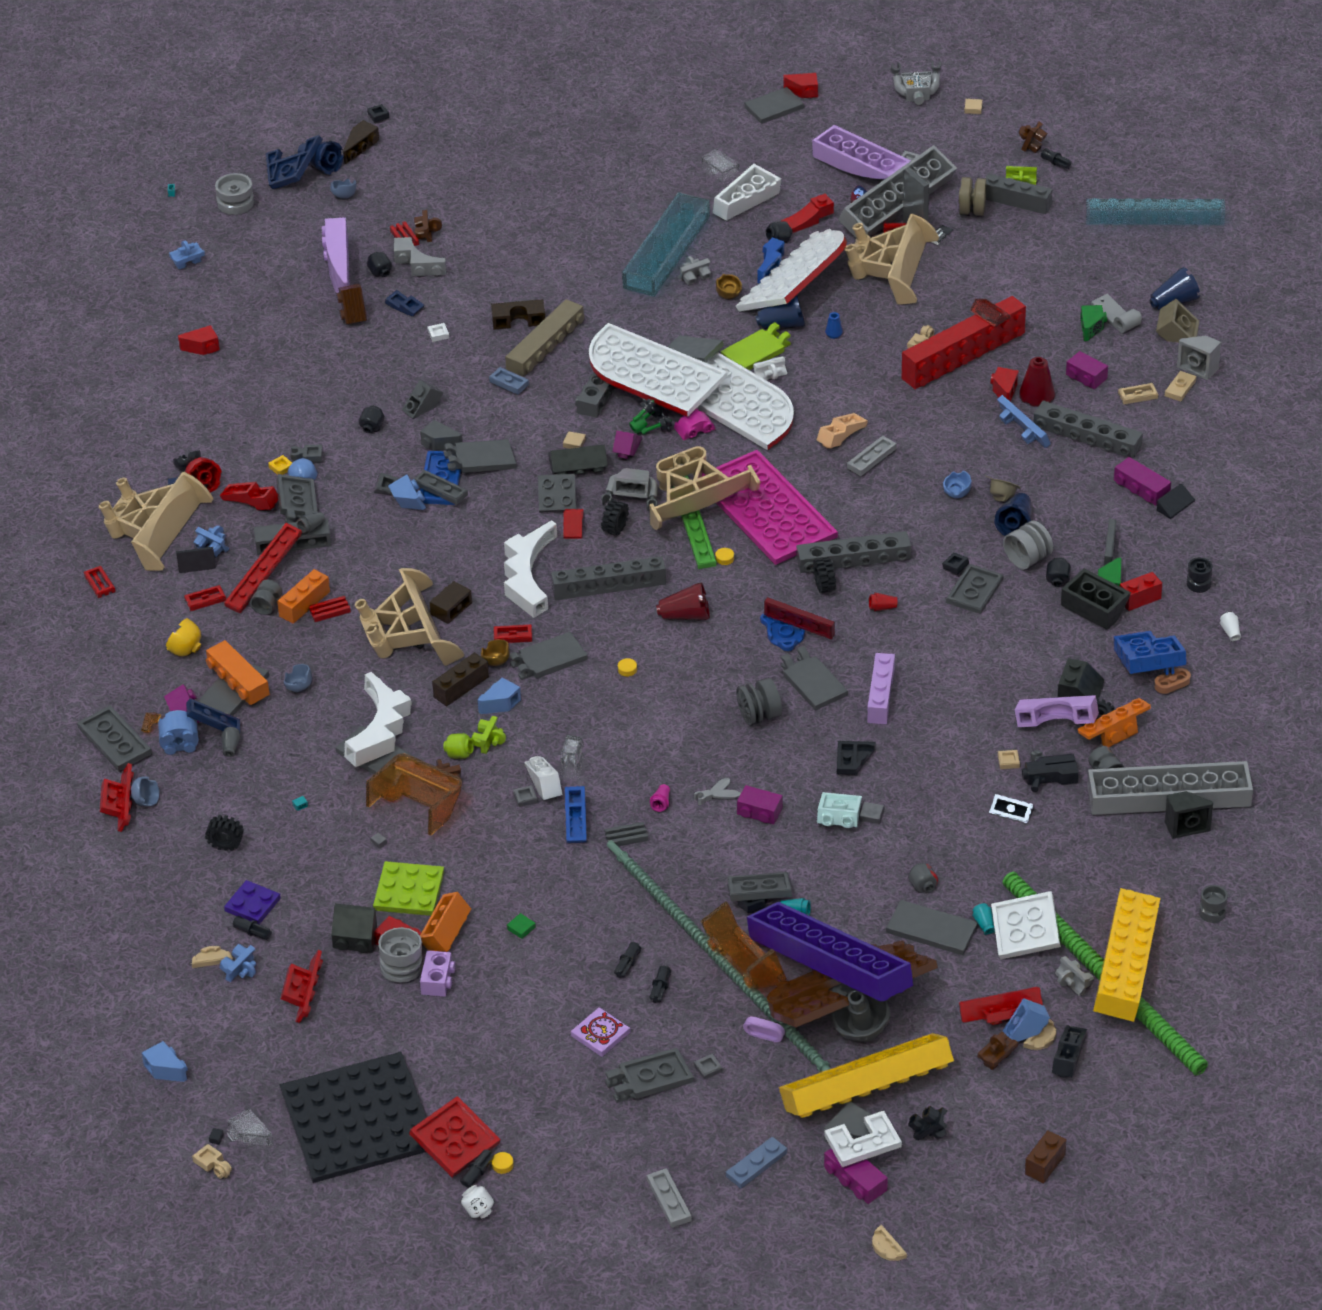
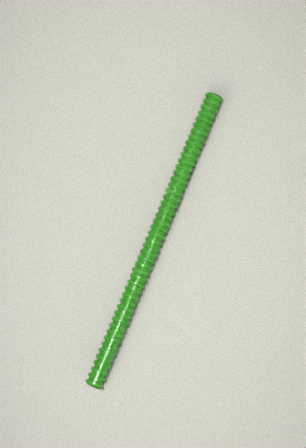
[1002,872,1208,1075]

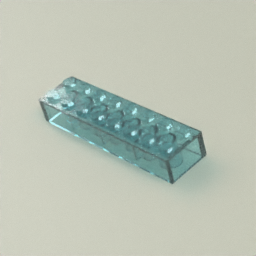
[622,192,710,297]

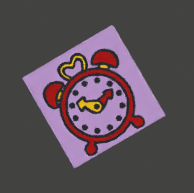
[571,1007,630,1057]

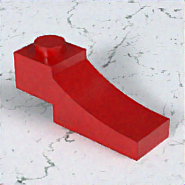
[781,194,834,233]
[220,482,278,510]

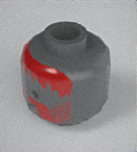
[908,863,938,893]

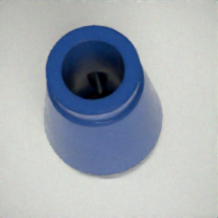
[825,312,843,339]

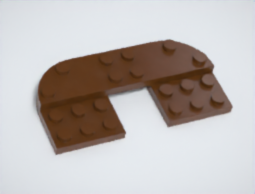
[767,941,938,1027]

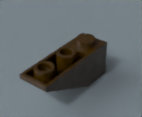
[343,120,379,164]

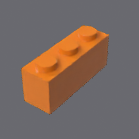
[277,569,330,624]
[420,892,471,952]

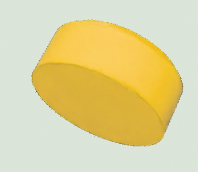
[716,548,734,565]
[618,658,637,677]
[492,1152,513,1174]

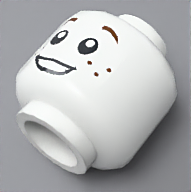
[461,1185,494,1219]

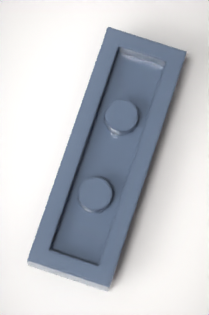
[726,1137,787,1189]

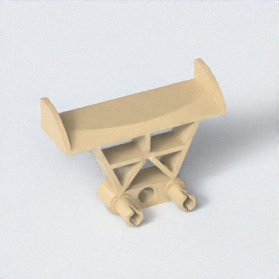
[845,214,939,305]
[650,446,760,530]
[99,472,213,571]
[355,568,464,666]

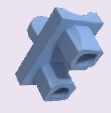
[169,240,205,269]
[193,525,229,557]
[219,944,256,982]

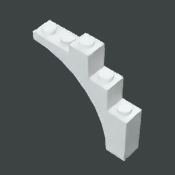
[504,520,557,618]
[344,672,412,767]

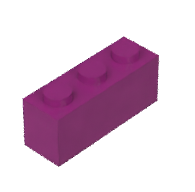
[1114,457,1171,506]
[824,1148,888,1204]

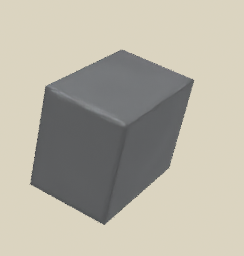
[371,833,387,849]

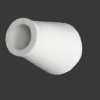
[1220,612,1241,641]

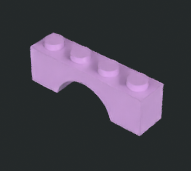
[867,653,895,724]
[1015,695,1099,727]

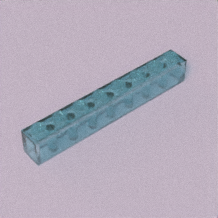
[1085,198,1225,226]

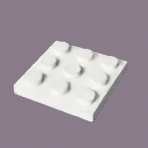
[991,891,1061,960]

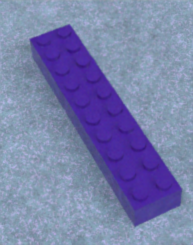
[747,902,913,1002]

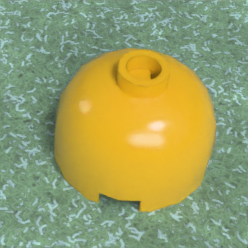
[166,618,202,657]

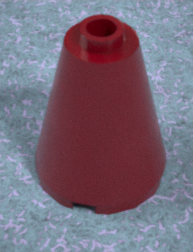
[1019,357,1055,407]
[656,582,710,620]

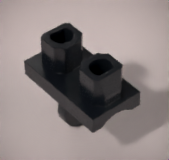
[908,1106,948,1140]

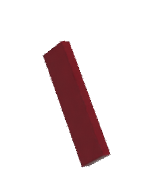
[764,597,835,640]

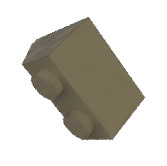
[1156,299,1199,343]

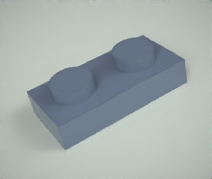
[489,367,529,395]

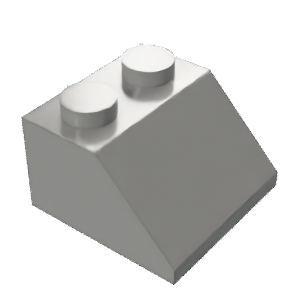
[1177,335,1221,380]

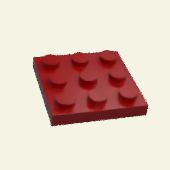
[409,1096,501,1178]

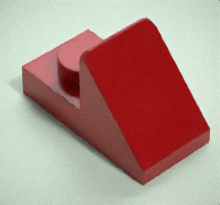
[563,509,584,539]

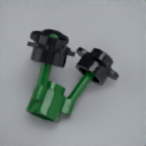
[629,398,672,435]

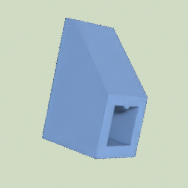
[388,475,426,510]
[478,678,521,714]
[142,1041,188,1082]

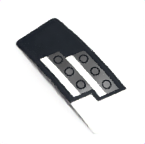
[932,225,953,245]

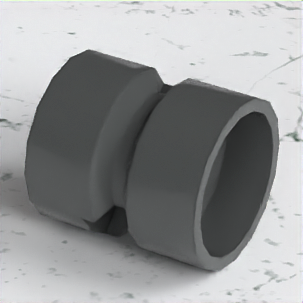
[250,580,282,615]
[1088,746,1124,769]
[1199,885,1228,923]

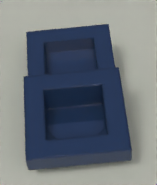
[385,290,424,316]

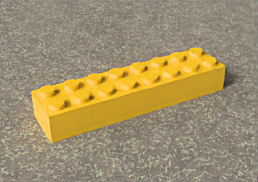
[1093,888,1160,1022]
[779,1033,954,1118]

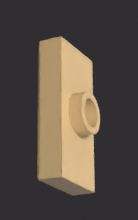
[1165,371,1197,402]

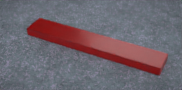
[224,523,302,613]

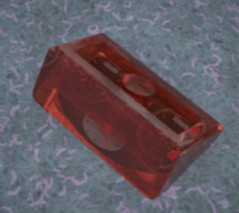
[971,299,1011,326]

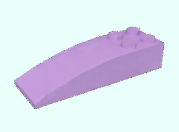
[812,125,911,179]
[322,217,349,293]

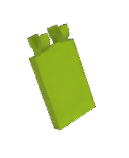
[721,322,791,370]

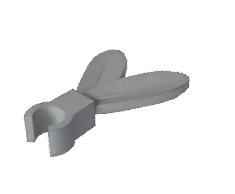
[694,778,741,805]

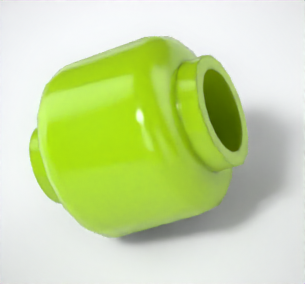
[443,733,474,759]

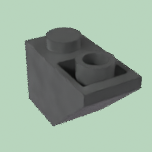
[402,380,444,419]

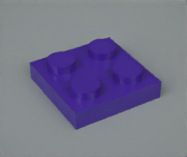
[224,880,281,924]

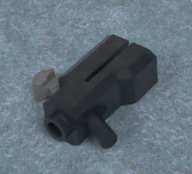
[1022,750,1079,792]

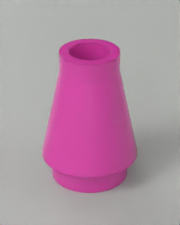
[650,784,670,812]

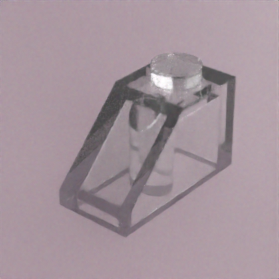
[227,1108,274,1149]

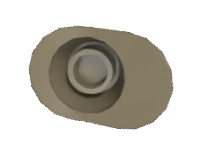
[985,475,1021,502]

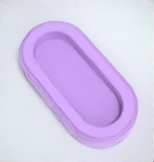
[743,1017,785,1042]

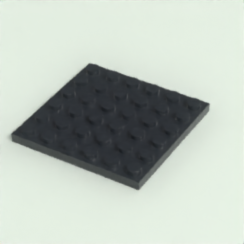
[279,1052,427,1183]

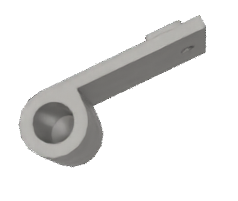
[1091,294,1142,333]

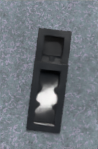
[1052,1025,1087,1078]

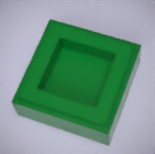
[507,913,536,939]

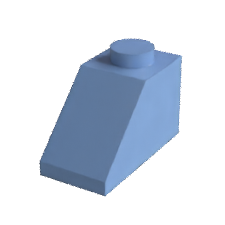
[1002,998,1050,1042]

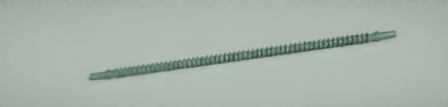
[607,840,831,1072]

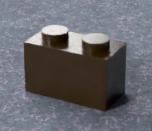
[430,581,472,624]

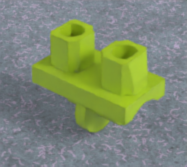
[1006,166,1037,185]
[472,716,506,754]

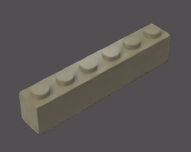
[505,299,585,377]

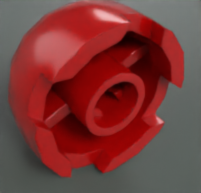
[185,457,222,492]

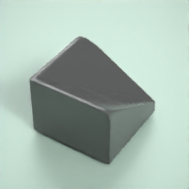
[374,473,398,495]

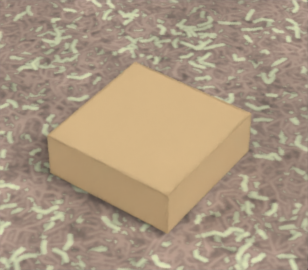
[964,99,982,114]
[563,431,586,449]
[998,750,1020,769]

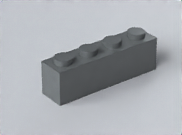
[986,174,1052,214]
[254,518,331,555]

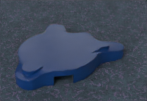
[760,614,805,651]

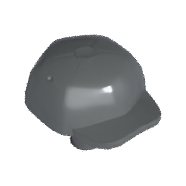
[831,983,890,1042]

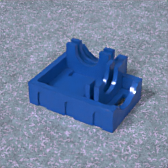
[1113,631,1186,675]

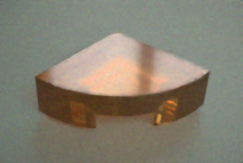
[141,712,161,733]

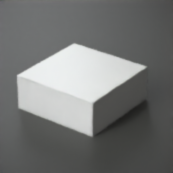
[428,323,449,342]

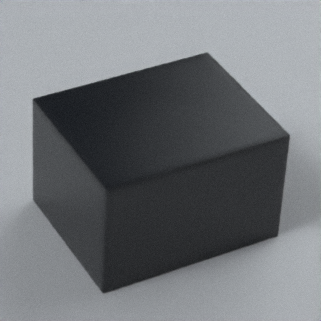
[209,1128,224,1145]

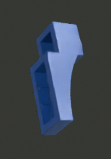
[757,237,784,284]
[565,786,587,843]

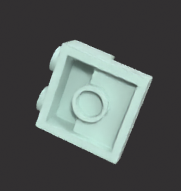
[817,792,862,828]

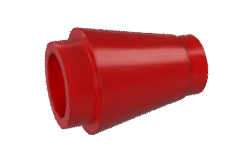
[869,592,898,611]

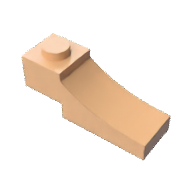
[817,413,868,449]

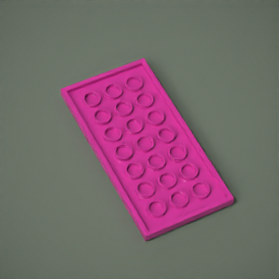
[701,450,838,565]

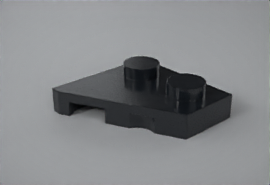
[837,741,876,775]

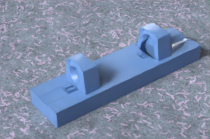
[997,395,1051,448]

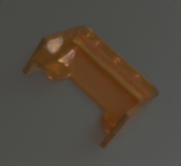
[366,754,462,836]
[700,901,787,989]

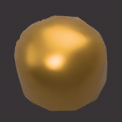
[716,274,742,299]
[481,639,510,666]

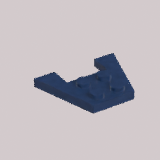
[266,135,323,189]

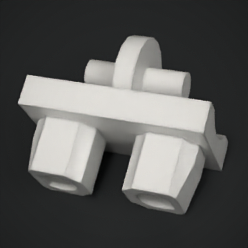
[753,356,787,380]

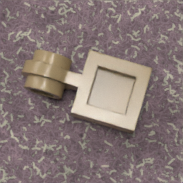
[907,325,934,349]
[192,1144,232,1179]

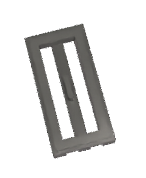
[605,822,648,846]

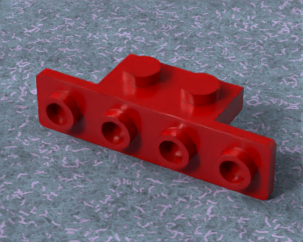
[100,763,134,832]
[280,950,323,1023]
[959,986,1043,1025]

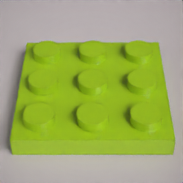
[373,861,444,916]

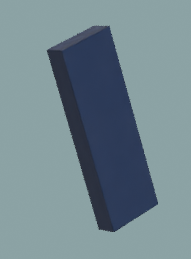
[186,698,240,733]

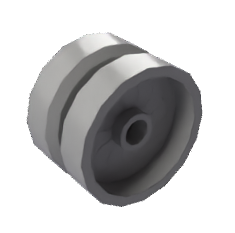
[215,173,254,215]

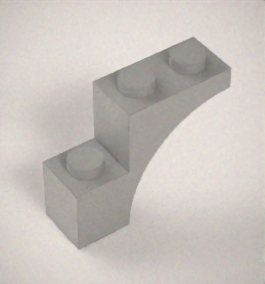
[394,237,446,276]

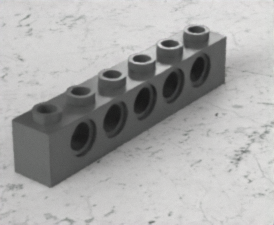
[575,372,616,418]
[1033,401,1143,459]
[796,531,911,573]
[551,556,666,600]

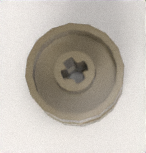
[959,177,987,216]

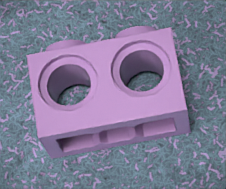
[420,951,455,996]

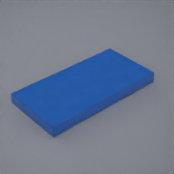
[420,451,461,505]

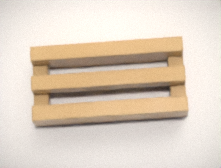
[1118,383,1158,404]

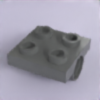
[538,474,576,512]

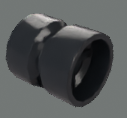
[1187,557,1213,593]

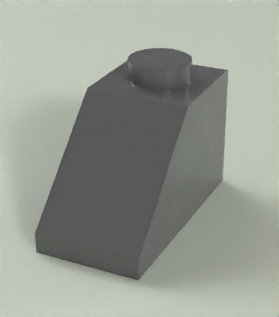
[420,420,463,451]

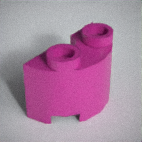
[674,408,716,440]

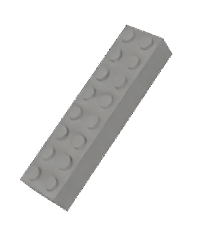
[838,145,957,237]
[1087,761,1253,815]

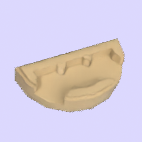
[192,946,233,968]
[1024,1019,1056,1050]
[872,1225,907,1261]

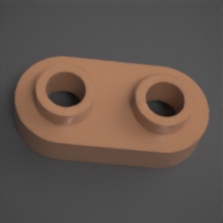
[1154,668,1191,694]

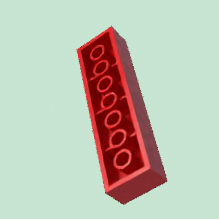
[901,296,1026,389]

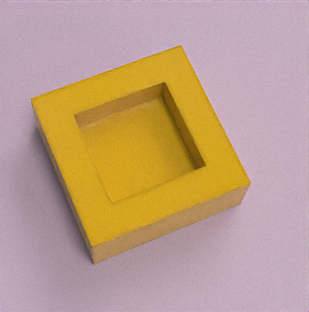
[268,455,292,475]

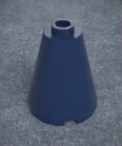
[297,141,344,175]
[1149,267,1200,310]
[755,295,805,329]
[994,493,1031,536]

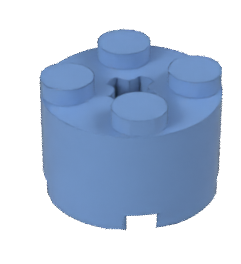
[158,710,199,755]

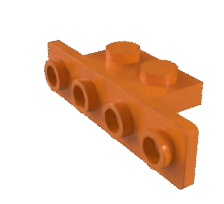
[1078,698,1151,747]

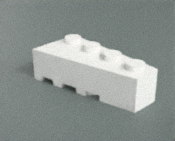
[713,164,781,221]

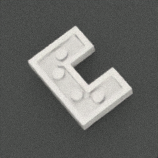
[825,1111,902,1167]

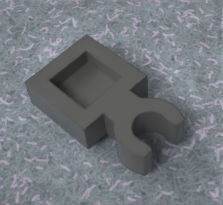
[291,444,323,462]

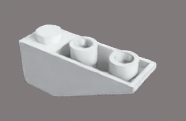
[524,756,562,800]

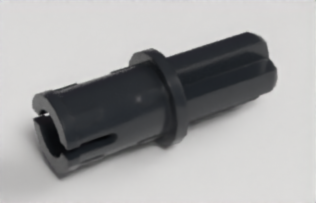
[1041,148,1072,169]
[233,915,272,940]
[614,942,641,978]
[649,965,672,1003]
[460,1150,494,1188]

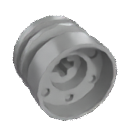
[1003,520,1053,570]
[378,927,423,983]

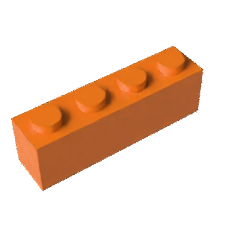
[206,640,270,705]

